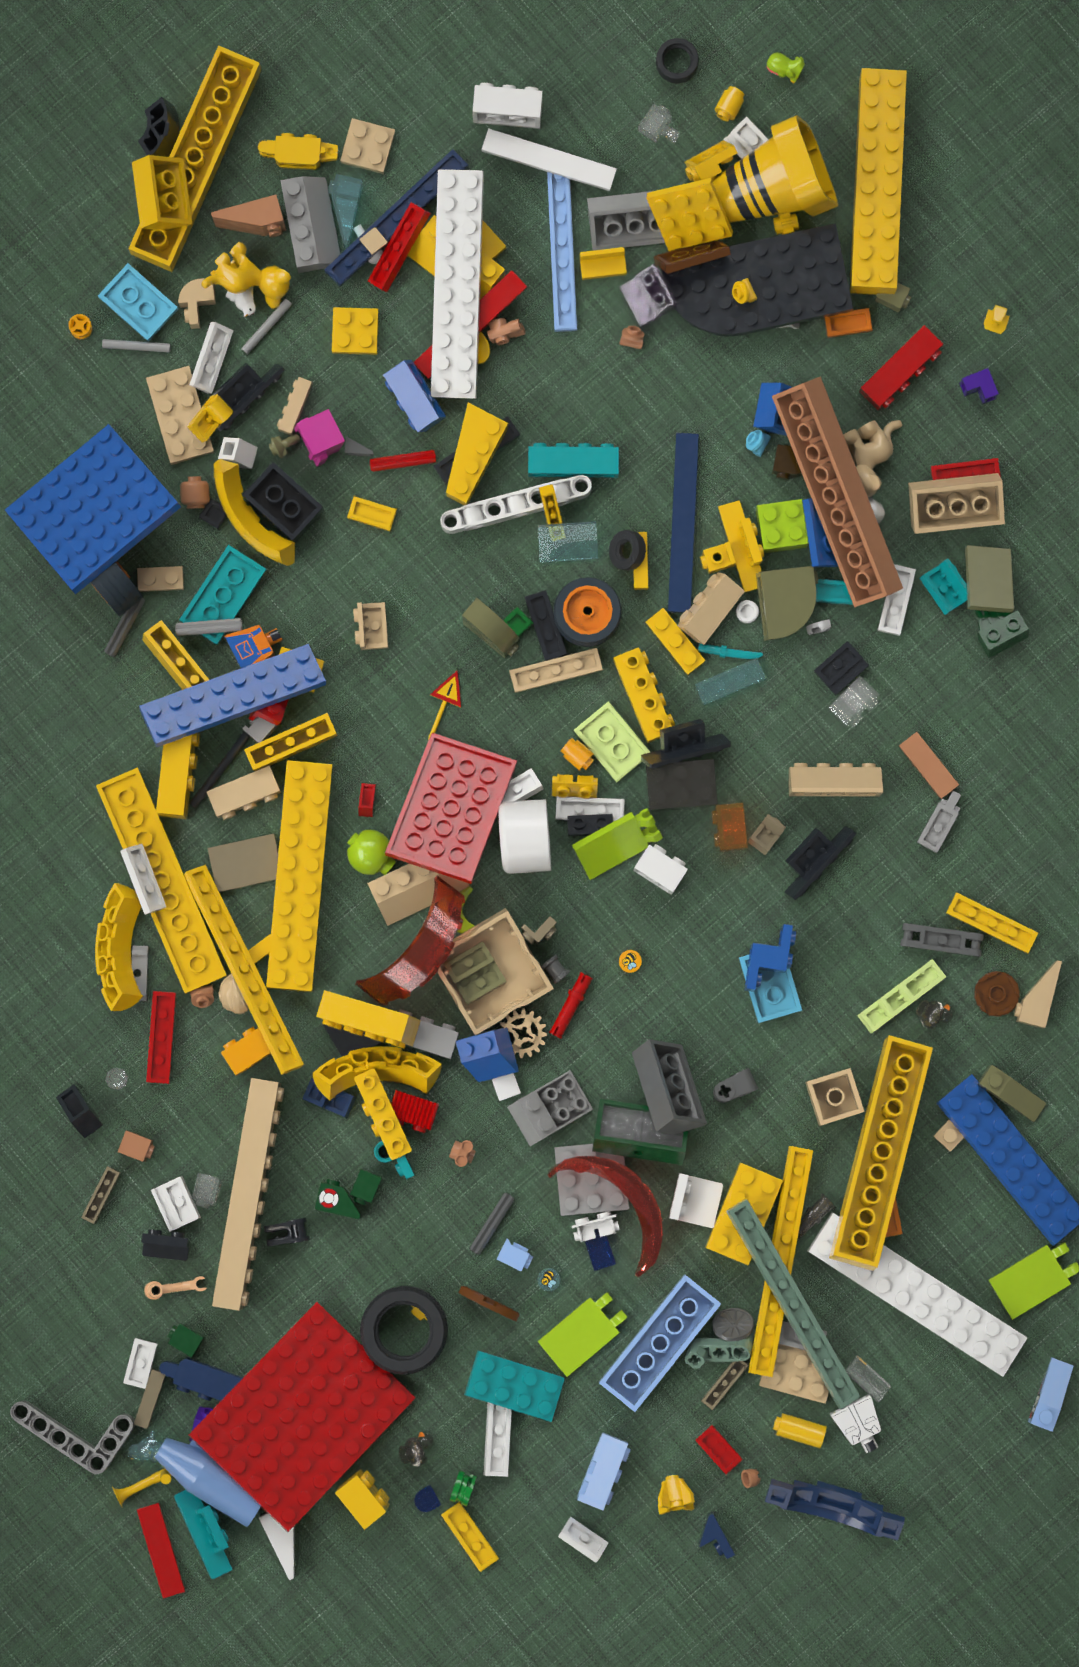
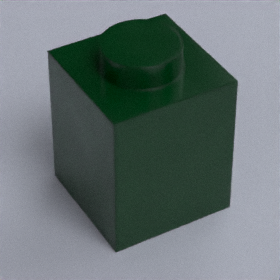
[350,1169,382,1206]
[167,1323,205,1358]

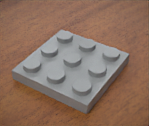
[554,1144,629,1216]

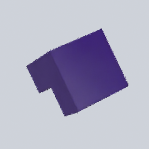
[959,368,999,404]

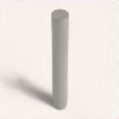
[241,299,292,355]
[102,339,170,353]

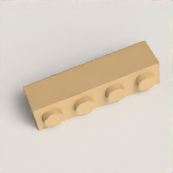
[277,377,313,436]

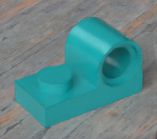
[374,1141,415,1179]

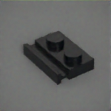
[813,641,869,696]

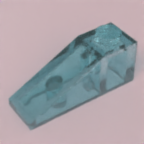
[328,174,363,249]

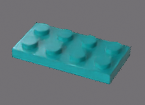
[179,545,267,645]
[464,1351,565,1422]

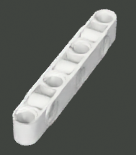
[440,475,592,534]

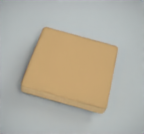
[360,227,387,255]

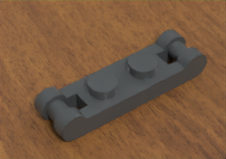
[900,923,984,957]

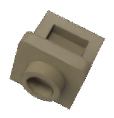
[747,814,786,855]

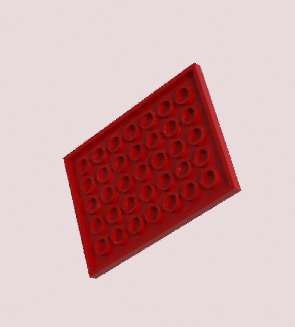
[188,1302,416,1533]

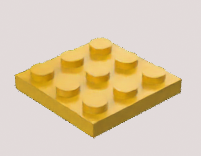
[646,178,733,251]

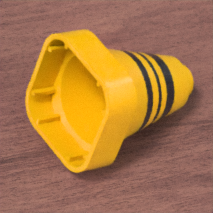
[713,115,838,223]

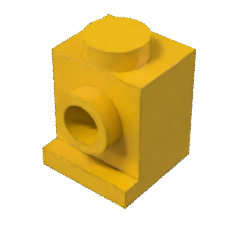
[700,542,736,574]

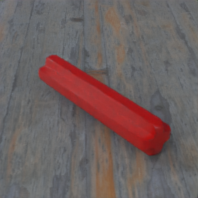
[369,450,436,472]

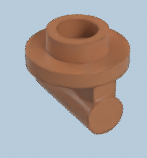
[620,326,645,349]
[190,985,214,1008]

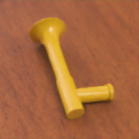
[112,1468,172,1507]

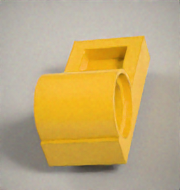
[187,394,233,443]

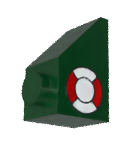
[315,1179,361,1219]

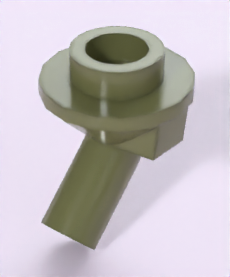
[269,434,300,458]

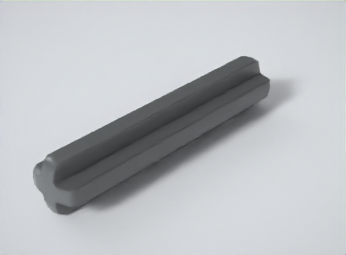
[104,597,145,657]
[470,1193,514,1255]

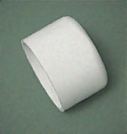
[499,799,551,874]

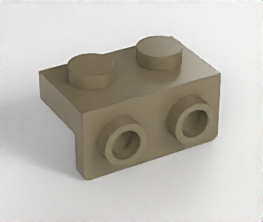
[521,916,557,945]

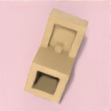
[178,278,216,329]

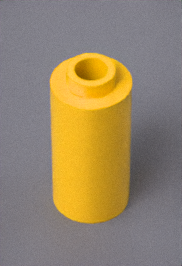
[773,1413,827,1448]

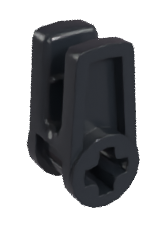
[264,1218,310,1247]

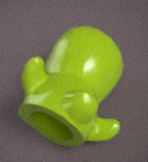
[767,52,805,84]

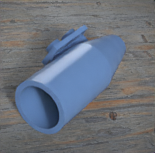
[154,1438,261,1527]

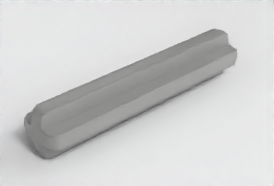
[175,618,243,636]

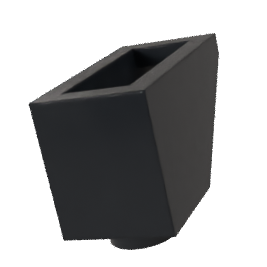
[56,1084,103,1139]

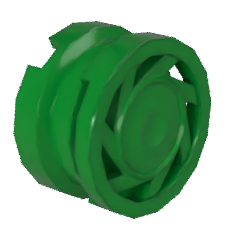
[449,1470,477,1507]

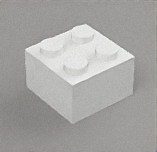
[633,844,688,895]

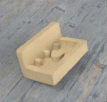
[353,602,388,650]

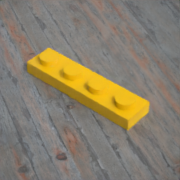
[946,892,1038,954]

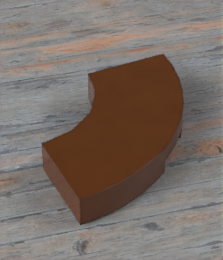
[458,1286,520,1322]

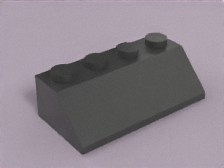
[632,1039,707,1135]

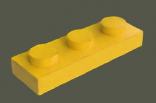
[645,608,705,676]

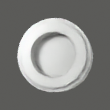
[736,600,759,624]

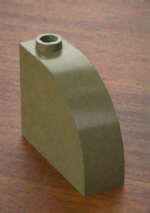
[756,566,818,641]
[462,598,520,658]

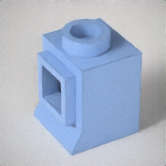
[497,1238,533,1271]

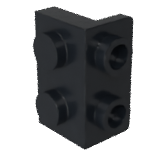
[141,1229,190,1261]

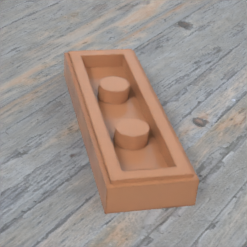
[899,732,959,799]

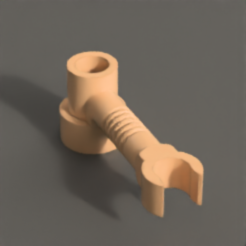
[144,1276,207,1300]

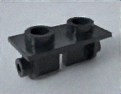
[567,814,613,838]

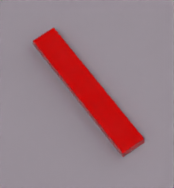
[413,270,528,379]

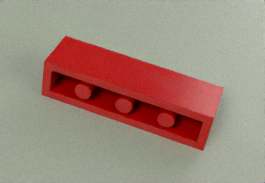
[859,325,943,410]

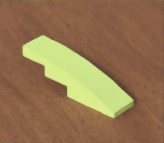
[857,959,946,1033]

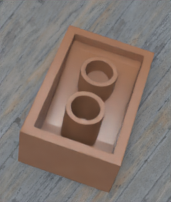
[211,195,286,237]

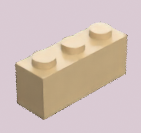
[677,572,745,645]
[207,766,281,820]

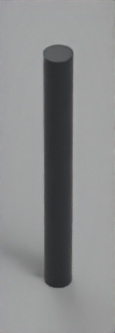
[189,732,251,809]

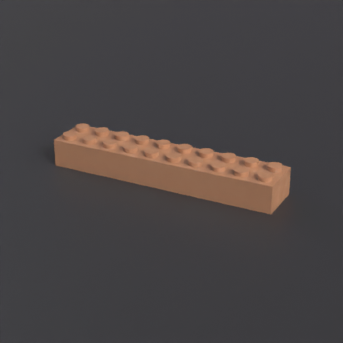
[772,377,903,607]

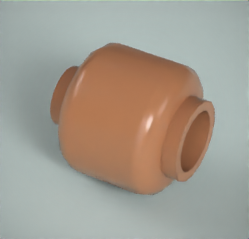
[180,476,210,509]

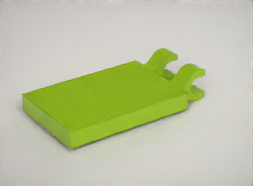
[572,808,663,880]
[988,1242,1079,1320]
[538,1292,627,1377]

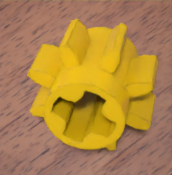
[773,213,799,235]

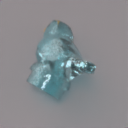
[128,1431,162,1462]

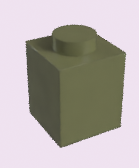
[875,282,911,312]

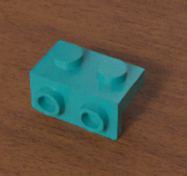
[919,559,967,615]

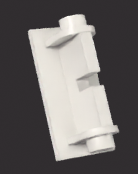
[572,1211,620,1243]

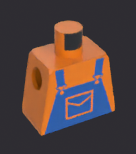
[225,625,282,668]

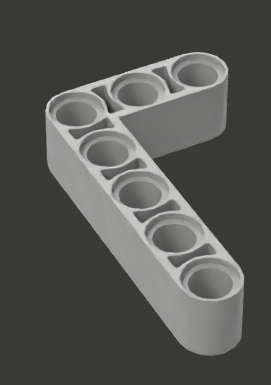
[10,1401,135,1474]

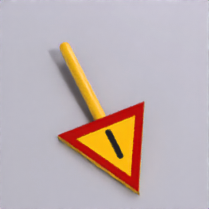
[428,670,461,740]

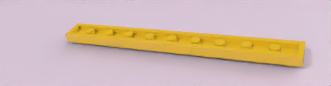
[184,865,304,1075]
[748,1146,813,1377]

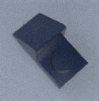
[699,1512,735,1559]

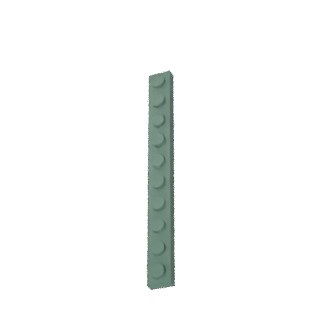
[726,1199,860,1409]

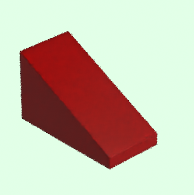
[358,783,376,817]

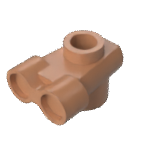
[487,318,526,345]
[449,1140,476,1167]

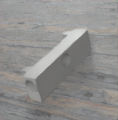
[132,946,149,1001]

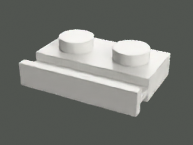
[723,117,769,159]
[151,1176,201,1232]

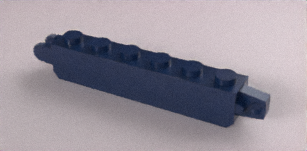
[159,1358,243,1401]

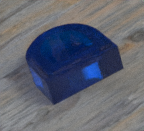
[414,1484,442,1512]

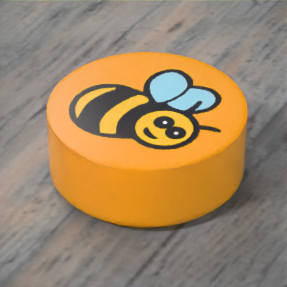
[619,950,642,973]

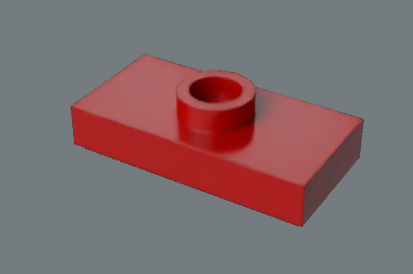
[695,1425,743,1474]

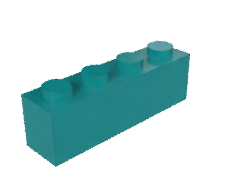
[528,443,619,478]

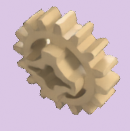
[500,1009,547,1059]

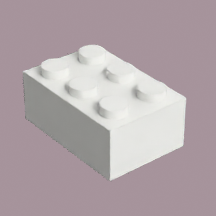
[473,83,542,129]

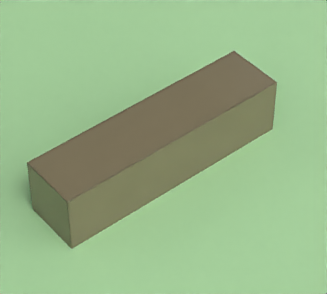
[81,1166,121,1224]
[701,1361,748,1410]
[134,1369,166,1429]

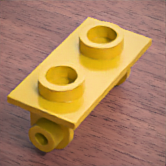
[552,774,598,799]

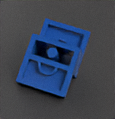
[744,924,796,992]

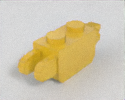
[257,133,338,170]

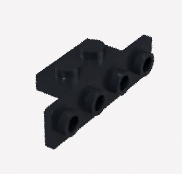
[213,363,285,432]
[641,719,731,768]
[785,826,856,900]

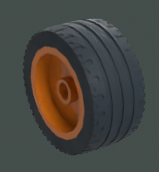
[90,562,143,616]
[554,577,622,647]

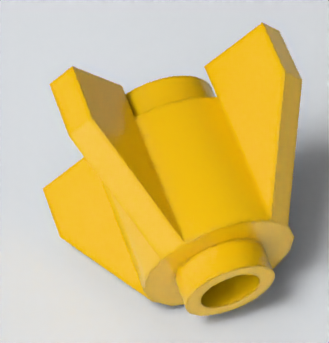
[658,1475,695,1515]

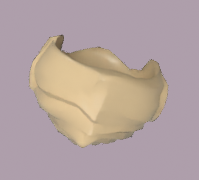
[218,973,249,1014]

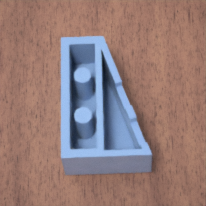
[577,1432,631,1510]

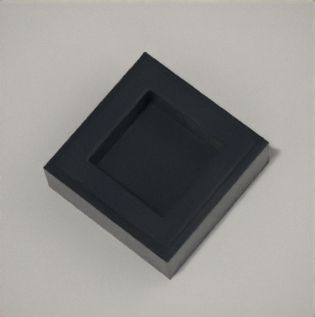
[199,498,227,530]

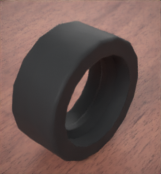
[656,38,699,84]

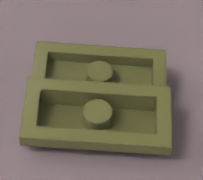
[444,941,507,1005]

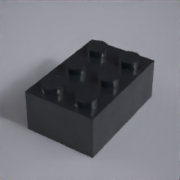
[243,462,325,543]

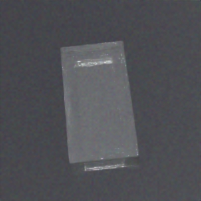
[845,1355,891,1402]

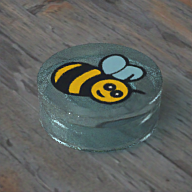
[538,1268,560,1291]

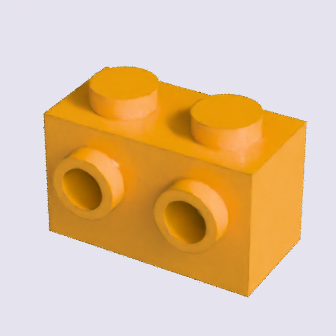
[221,1026,271,1076]

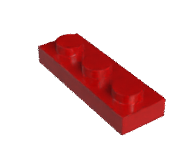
[930,458,1001,480]

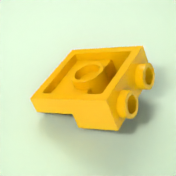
[685,140,737,182]

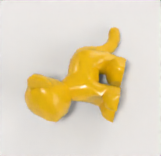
[202,242,291,309]

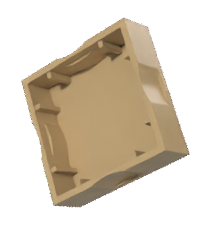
[427,908,554,1035]

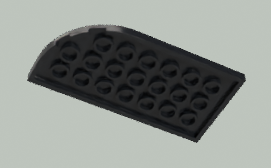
[661,223,854,337]

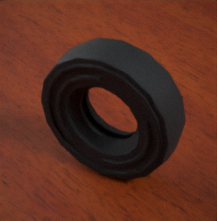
[609,530,646,571]

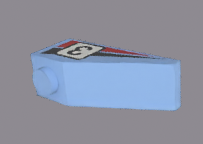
[1028,1357,1073,1432]

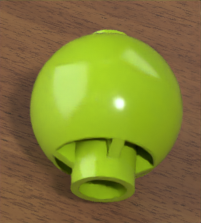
[347,830,396,875]

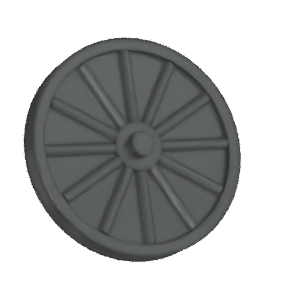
[713,1308,754,1341]

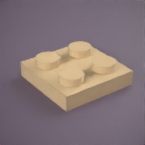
[340,118,395,174]

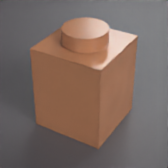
[118,1131,155,1162]

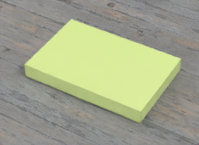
[574,701,650,783]

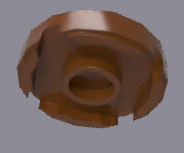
[974,971,1020,1017]

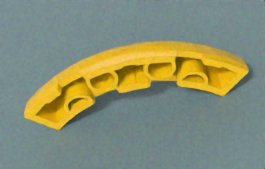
[214,459,295,566]
[95,883,143,1011]
[313,1046,442,1100]

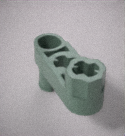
[685,1329,756,1369]

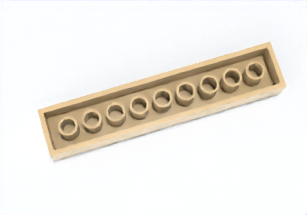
[212,1078,284,1311]

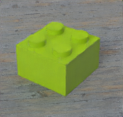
[756,499,808,553]

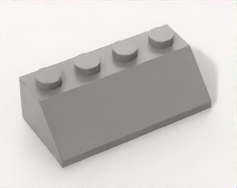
[280,176,340,273]
[587,191,665,251]

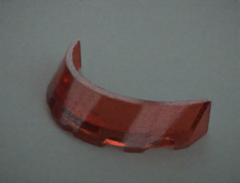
[355,875,465,1005]
[547,1156,663,1277]

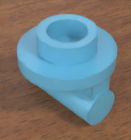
[746,430,771,457]

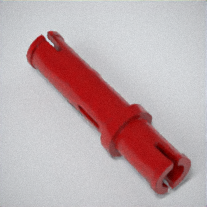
[549,972,593,1039]

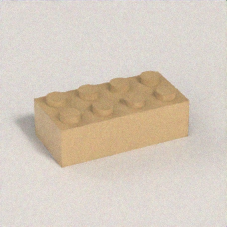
[908,473,1005,534]

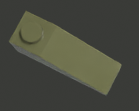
[978,1065,1046,1122]

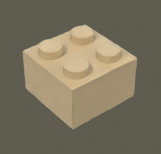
[805,1068,864,1126]

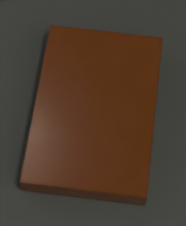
[654,240,731,274]

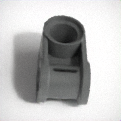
[713,1068,759,1103]

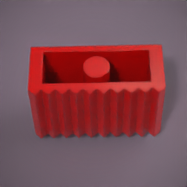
[391,1090,439,1133]

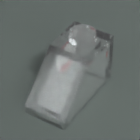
[192,1173,224,1209]

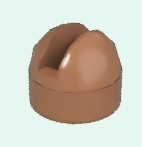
[741,1469,761,1488]

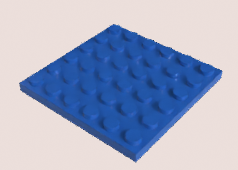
[5,424,181,595]

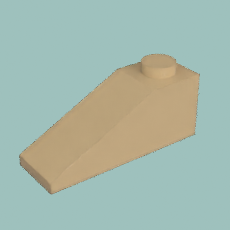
[1014,960,1062,1029]

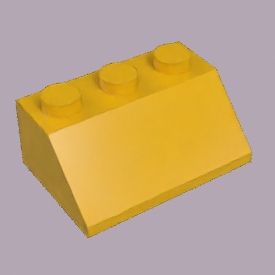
[132,155,192,230]

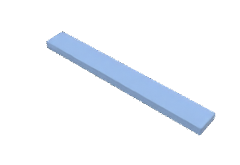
[547,172,577,332]

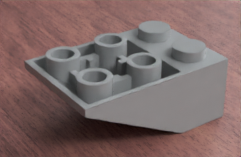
[507,1070,593,1146]

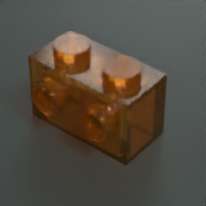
[711,803,748,852]

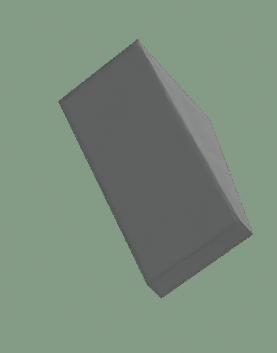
[345,437,374,457]

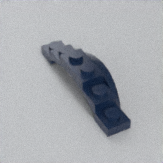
[765,1479,905,1541]

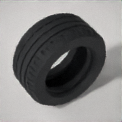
[360,1286,448,1375]

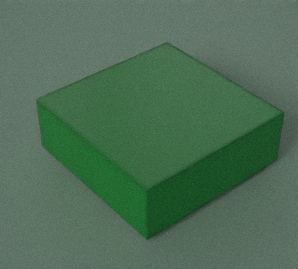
[503,607,533,637]

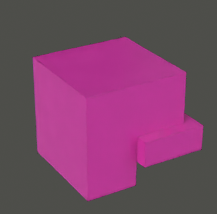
[294,409,345,467]

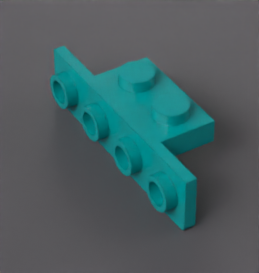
[174,1490,233,1579]

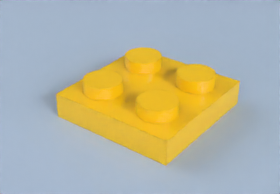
[332,307,379,355]

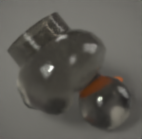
[916,1000,953,1029]
[399,1432,434,1466]

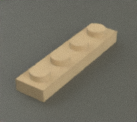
[509,648,603,693]

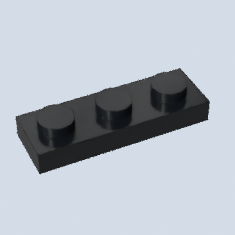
[524,590,567,661]

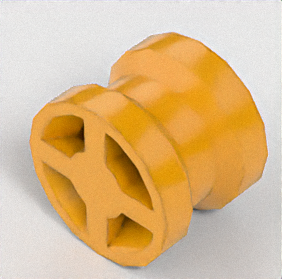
[69,314,93,340]

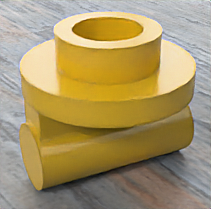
[732,278,757,304]

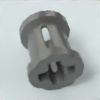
[541,954,570,984]

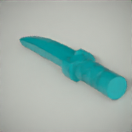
[698,643,763,659]

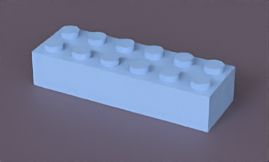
[599,1274,721,1412]

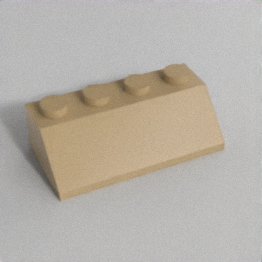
[789,763,883,797]
[367,864,469,926]

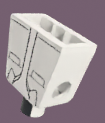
[829,1394,881,1453]

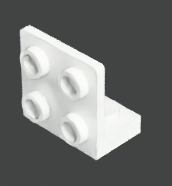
[669,1173,723,1228]

